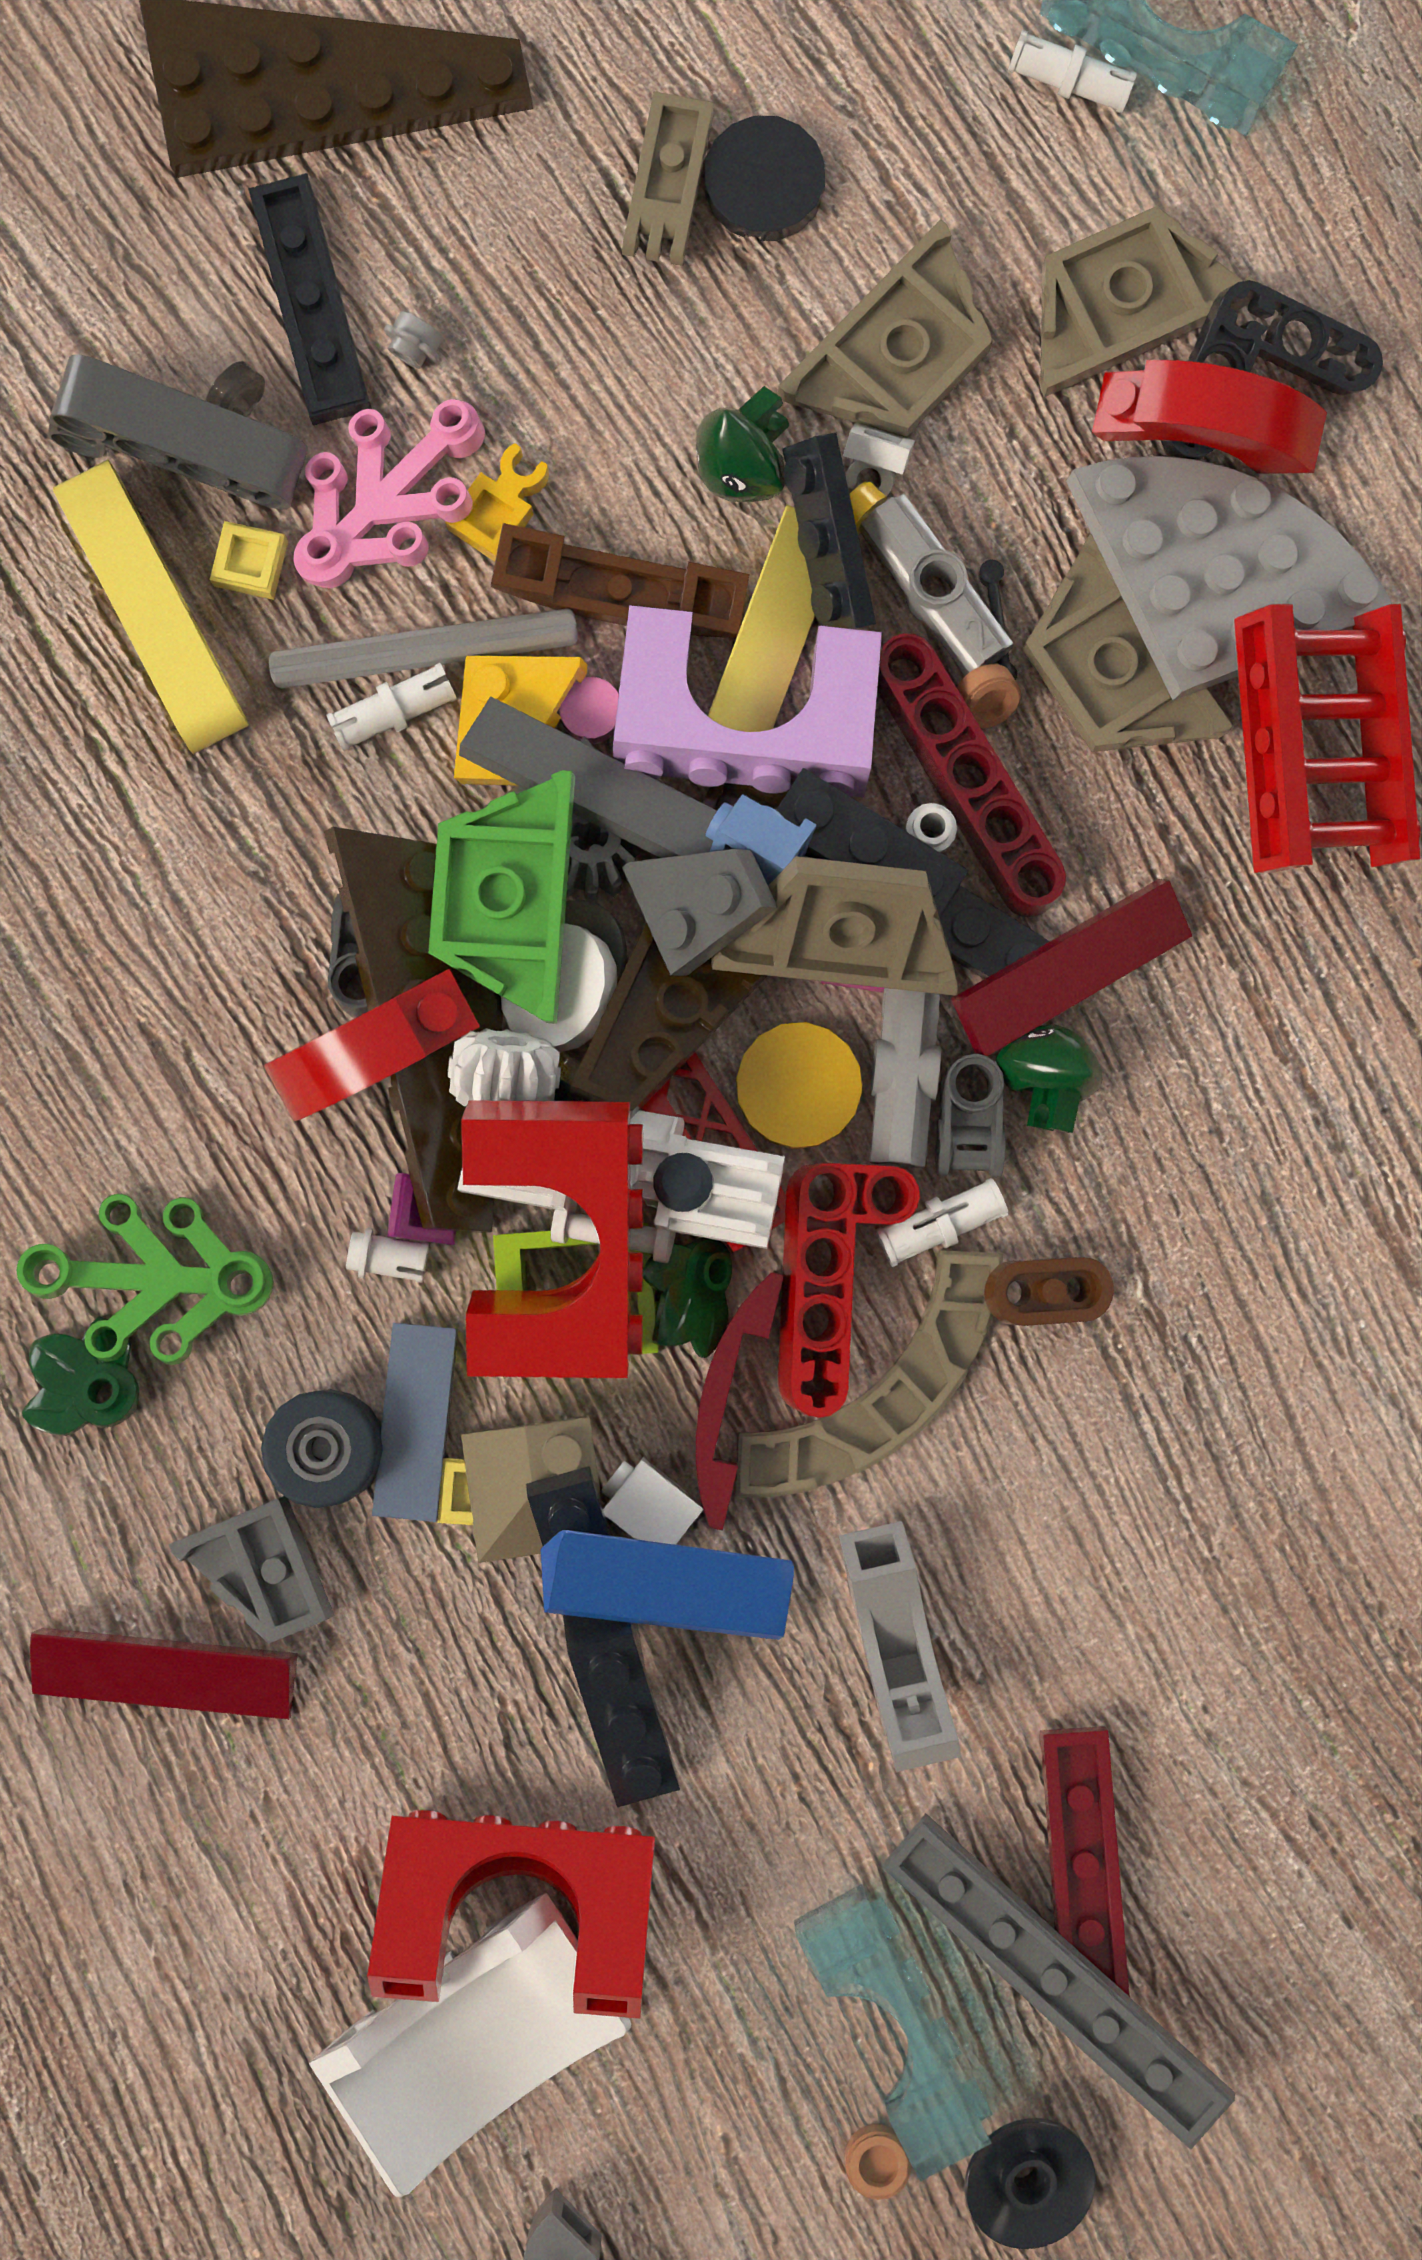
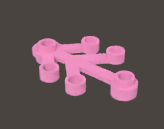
[294,399,485,588]

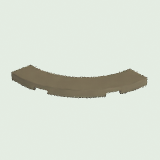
[735,1250,1004,1498]

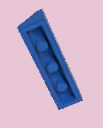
[540,1530,794,1640]

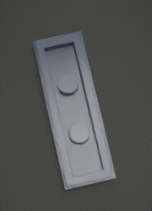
[372,1323,459,1522]

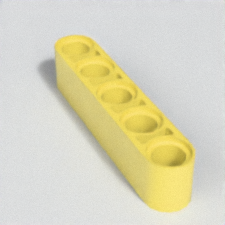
[53,459,249,754]

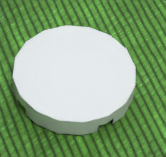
[501,923,617,1052]

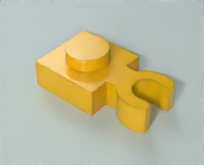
[445,443,549,562]

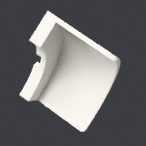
[309,1893,631,2197]

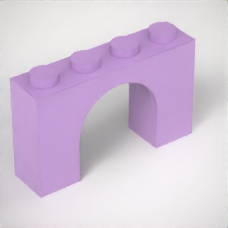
[613,605,882,797]

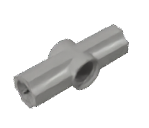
[859,494,1014,676]
[869,988,941,1168]

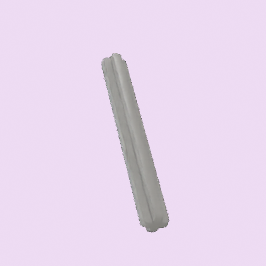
[269,608,578,688]

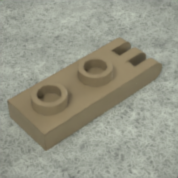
[622,91,714,266]

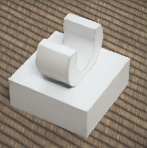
[843,422,915,497]

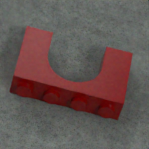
[461,1100,643,1378]
[367,1810,655,2019]

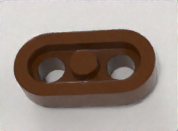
[984,1257,1114,1326]

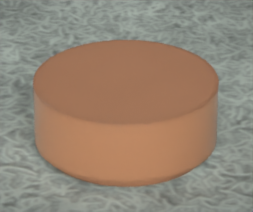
[957,664,1021,728]
[844,2124,912,2200]

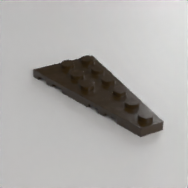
[569,783,818,1120]
[324,827,503,1233]

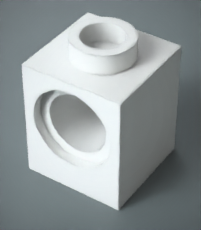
[600,1457,703,1545]

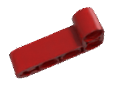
[778,1163,920,1418]

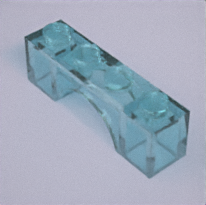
[1039,0,1298,136]
[794,1884,993,2182]

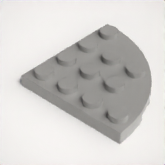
[1066,456,1393,701]

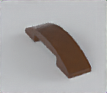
[491,523,750,638]

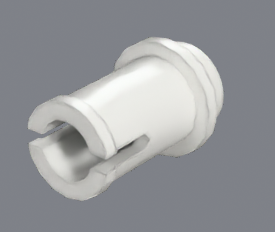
[906,803,957,853]
[346,1228,429,1283]

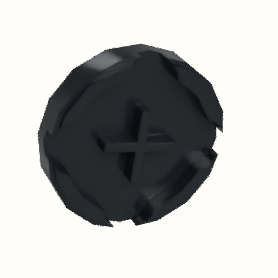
[705,116,825,241]

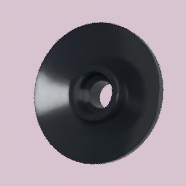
[964,2118,1096,2249]

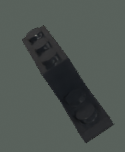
[776,768,1050,979]
[526,1466,680,1808]

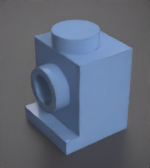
[706,794,816,885]

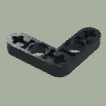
[1161,280,1383,459]

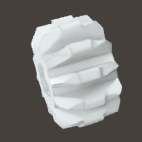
[448,1028,561,1106]

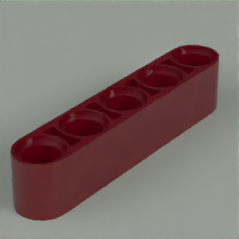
[877,633,1066,917]

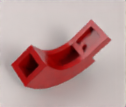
[1092,360,1327,474]
[263,969,480,1121]

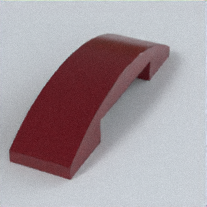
[696,1272,784,1531]

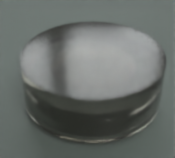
[205,361,265,417]

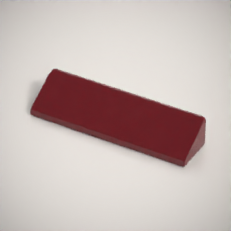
[30,1628,298,1720]

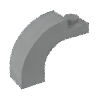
[839,1521,961,1772]

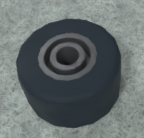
[261,1389,383,1508]

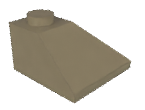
[461,1415,601,1563]

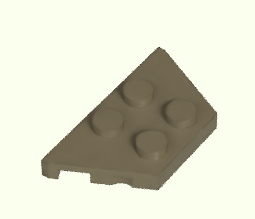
[1040,206,1257,398]
[777,219,993,437]
[1023,534,1233,752]
[711,856,958,996]

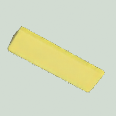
[708,505,815,732]

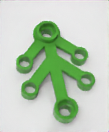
[17,1194,274,1365]

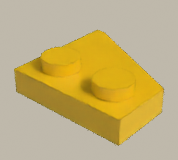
[454,656,588,786]

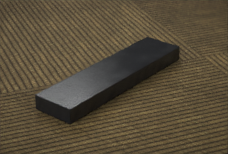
[248,173,372,426]

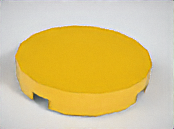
[736,1022,862,1149]

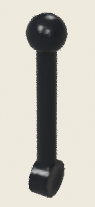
[978,559,1018,680]

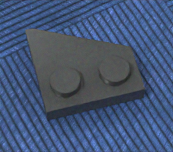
[622,849,778,976]
[168,1496,335,1644]

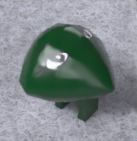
[696,386,790,502]
[995,1024,1103,1133]

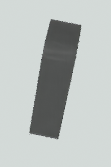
[48,354,308,510]

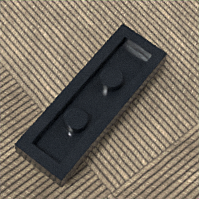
[782,432,876,629]

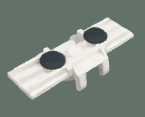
[457,1110,785,1263]

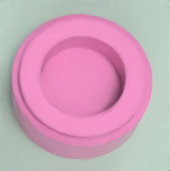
[559,677,619,744]

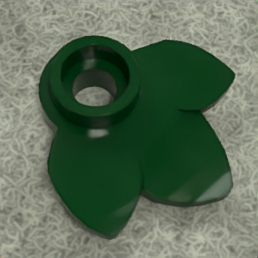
[643,1238,732,1358]
[22,1316,140,1436]

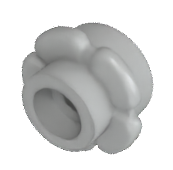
[384,311,444,369]

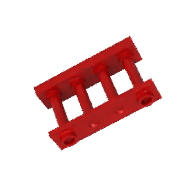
[1234,604,1421,873]

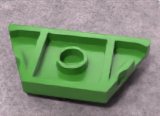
[429,770,575,1024]

